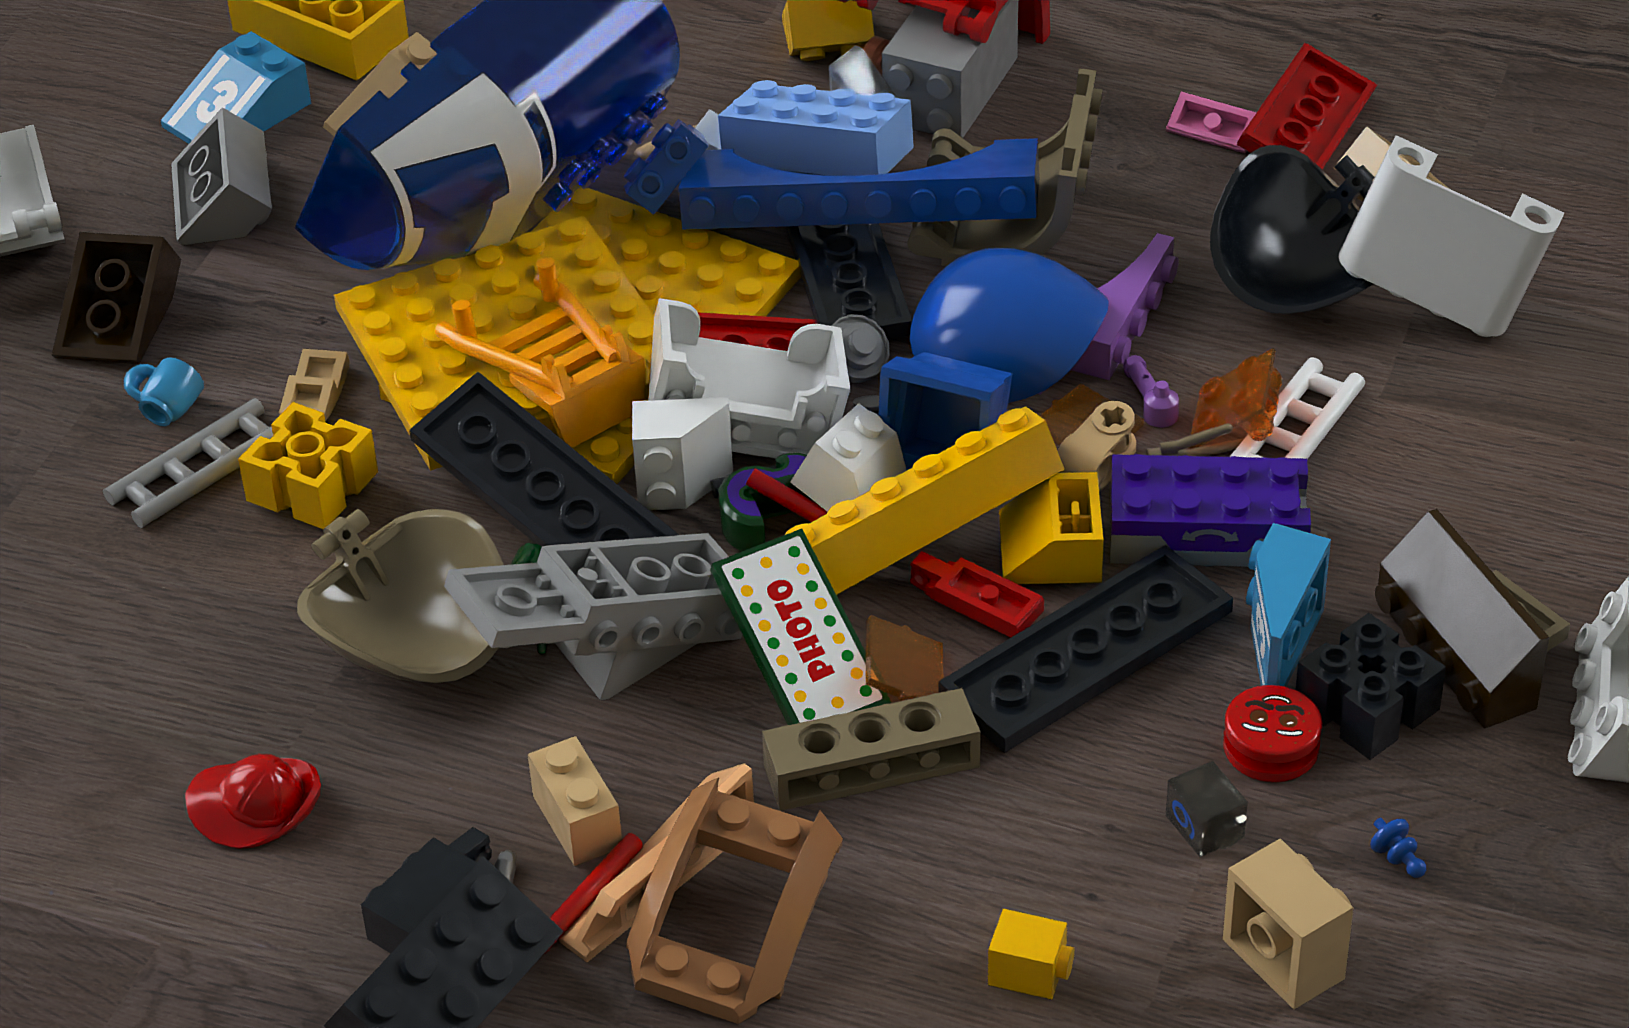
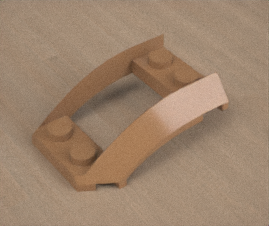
[626,777,843,1024]

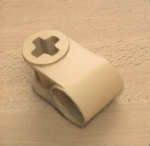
[1057,401,1137,491]

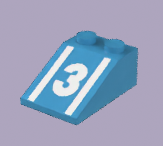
[161,31,311,144]
[1246,523,1331,687]

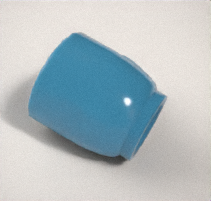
[124,357,204,426]

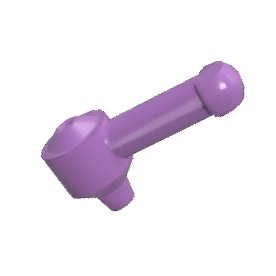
[1123,355,1179,428]

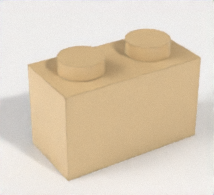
[528,736,622,866]

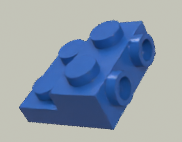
[624,119,709,215]

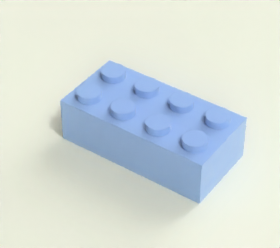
[718,80,914,176]

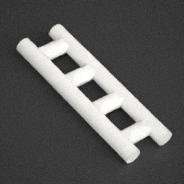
[1230,357,1365,459]

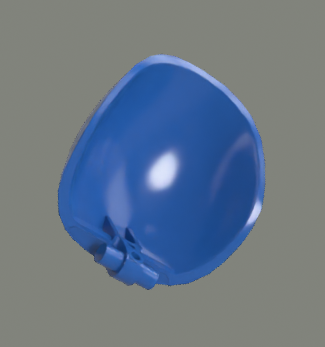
[909,248,1109,403]

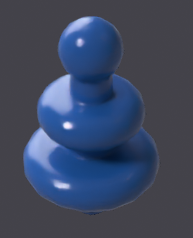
[1370,818,1426,878]

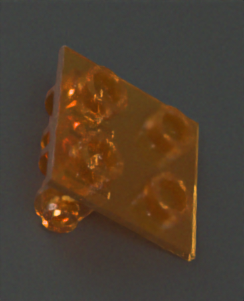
[1188,348,1282,449]

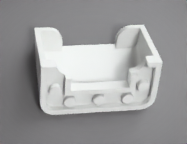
[648,298,850,458]

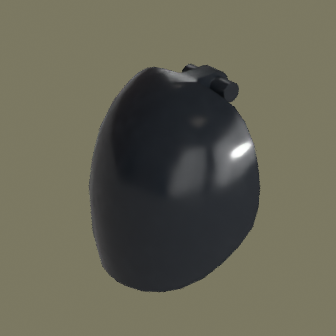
[1210,145,1375,314]

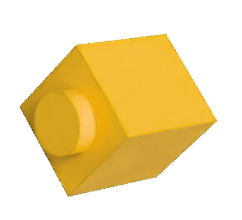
[988,909,1075,999]

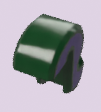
[718,453,815,551]

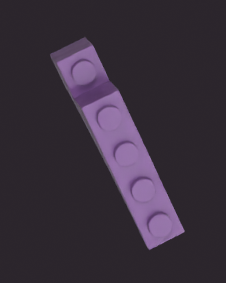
[1038,233,1179,394]

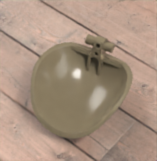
[297,509,504,683]

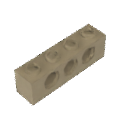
[762,688,980,811]

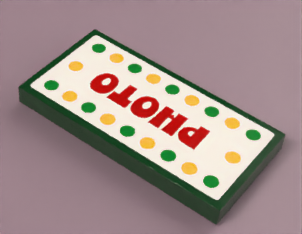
[710,529,891,725]

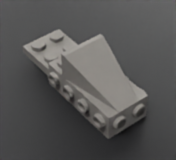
[444,533,742,700]

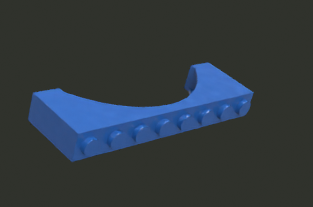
[678,138,1040,230]

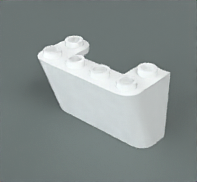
[1339,135,1564,337]
[1568,576,1629,783]

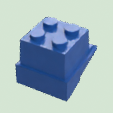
[878,352,1013,470]

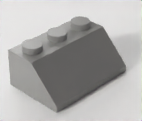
[171,107,272,245]

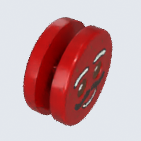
[1223,685,1322,782]

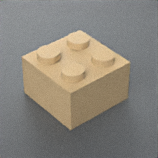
[1223,839,1354,1009]

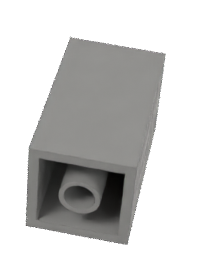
[882,0,1018,138]

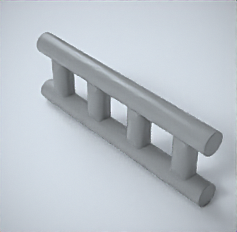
[103,398,273,528]

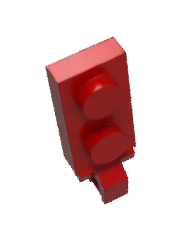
[910,551,1044,637]

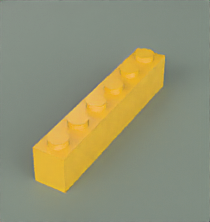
[785,406,1065,595]

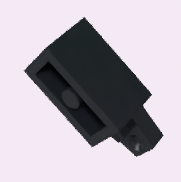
[361,827,492,954]

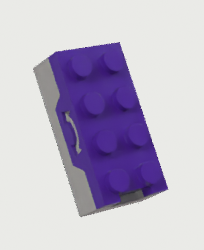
[1110,454,1311,567]

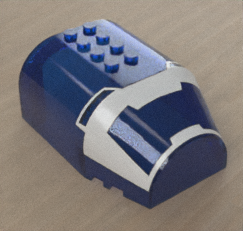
[295,0,680,270]

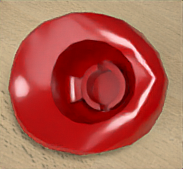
[185,754,321,849]

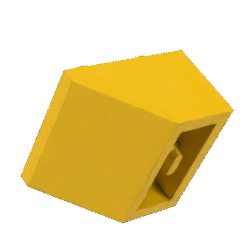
[999,472,1104,584]

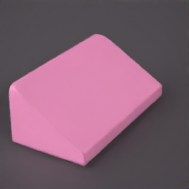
[1166,92,1256,154]

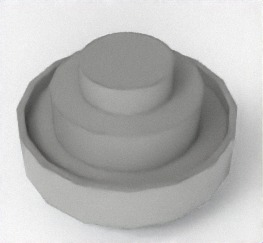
[832,314,890,383]

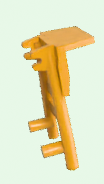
[435,258,646,448]

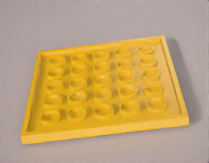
[334,216,654,471]

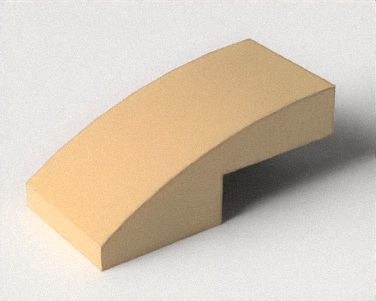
[279,349,350,421]

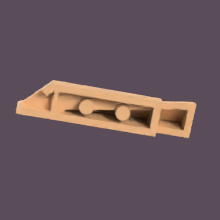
[559,763,754,962]

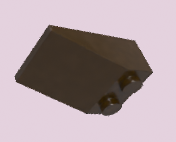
[52,232,181,364]

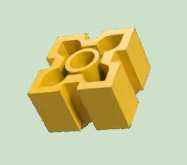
[238,402,378,529]

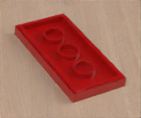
[1236,43,1377,170]

